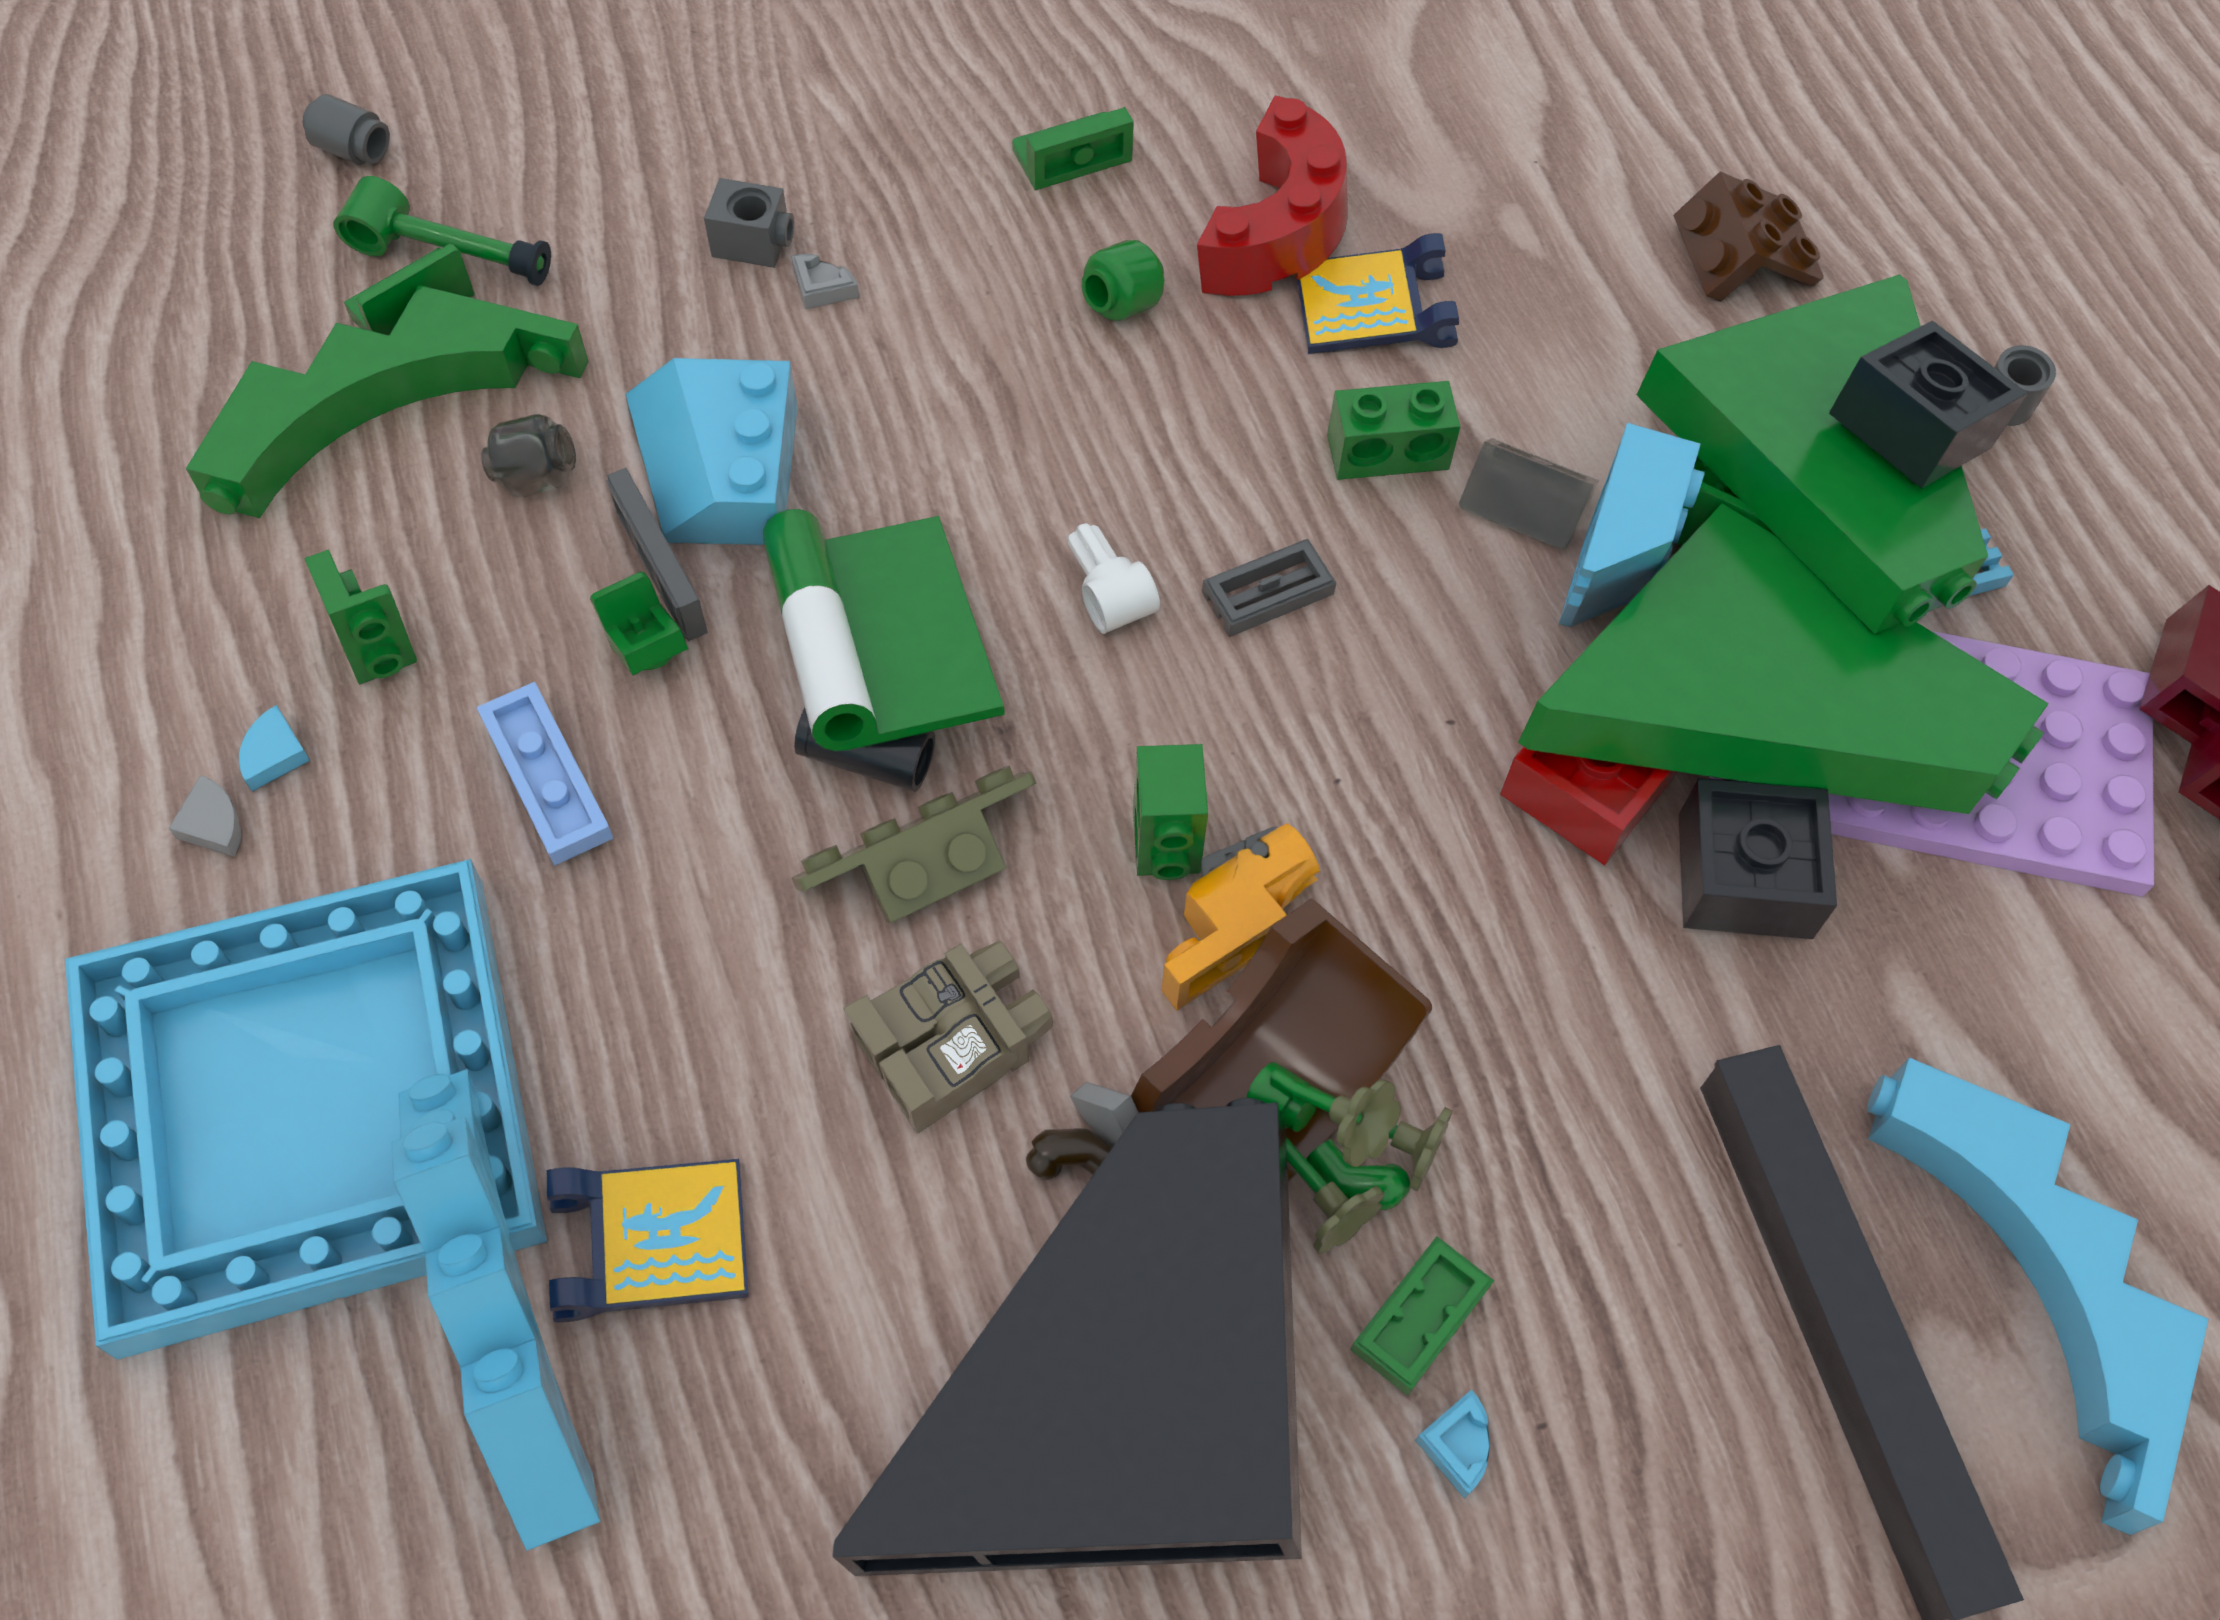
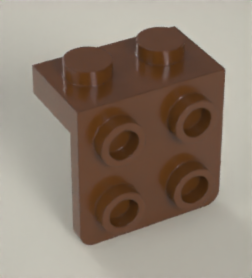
[1673,171,1824,302]

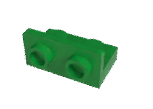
[304,549,417,685]

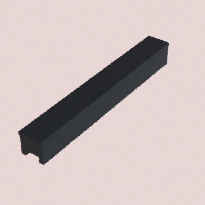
[1700,1045,2024,1620]

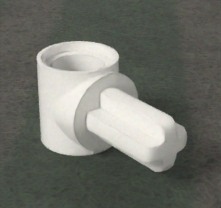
[1068,523,1160,634]

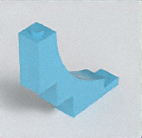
[1867,1058,2209,1535]

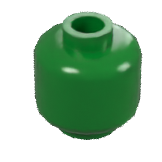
[1081,240,1165,321]

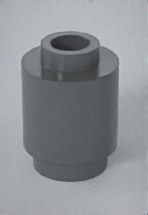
[302,94,390,165]

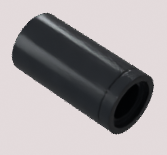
[794,708,935,792]

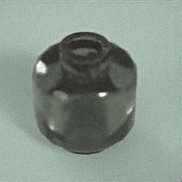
[481,414,576,497]

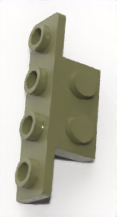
[791,766,1037,923]

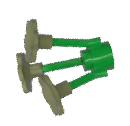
[1246,1062,1453,1254]

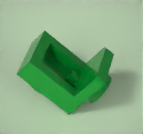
[590,572,688,676]

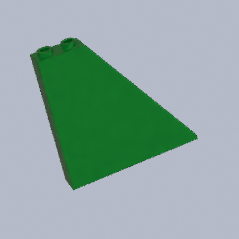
[1636,274,1988,634]
[1518,503,2049,814]

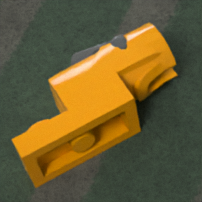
[1161,823,1320,1011]

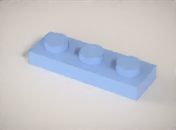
[476,682,614,866]

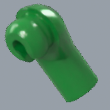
[1306,1139,1411,1210]

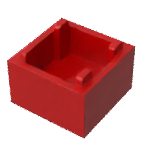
[1500,746,1677,866]

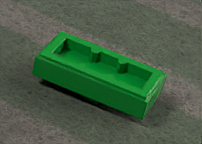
[1350,1236,1495,1396]

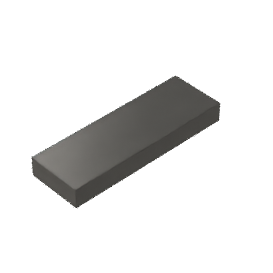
[606,468,708,641]

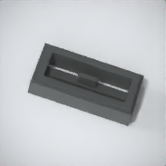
[1202,538,1336,637]

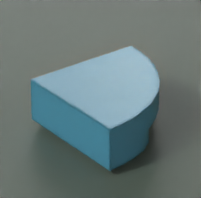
[239,705,310,791]
[1415,1389,1490,1499]

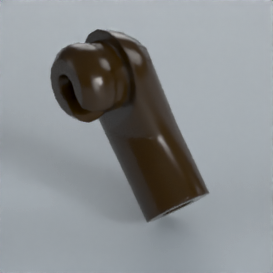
[1026,1128,1113,1180]

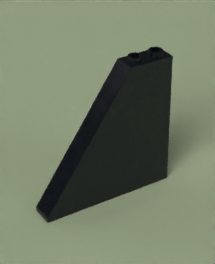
[833,1098,1302,1576]

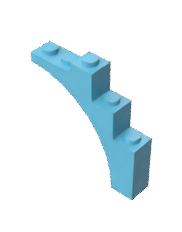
[391,1069,601,1551]

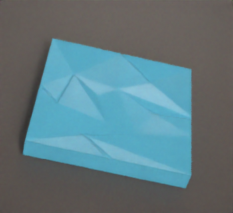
[65,859,548,1360]

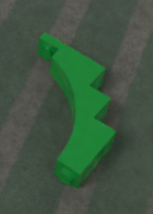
[186,285,589,518]

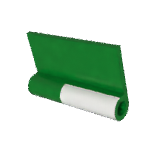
[763,509,1005,751]

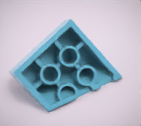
[625,358,798,545]
[1559,423,1704,627]

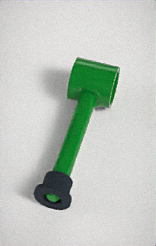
[333,176,551,286]

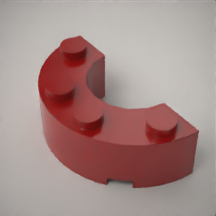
[1197,95,1348,296]

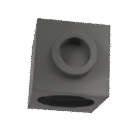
[704,178,794,268]

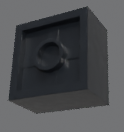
[1829,320,2028,488]
[1679,778,1837,939]

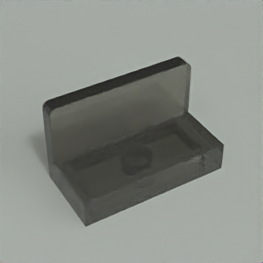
[1459,438,1599,549]

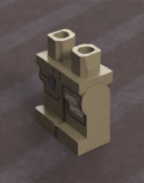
[843,941,1053,1134]

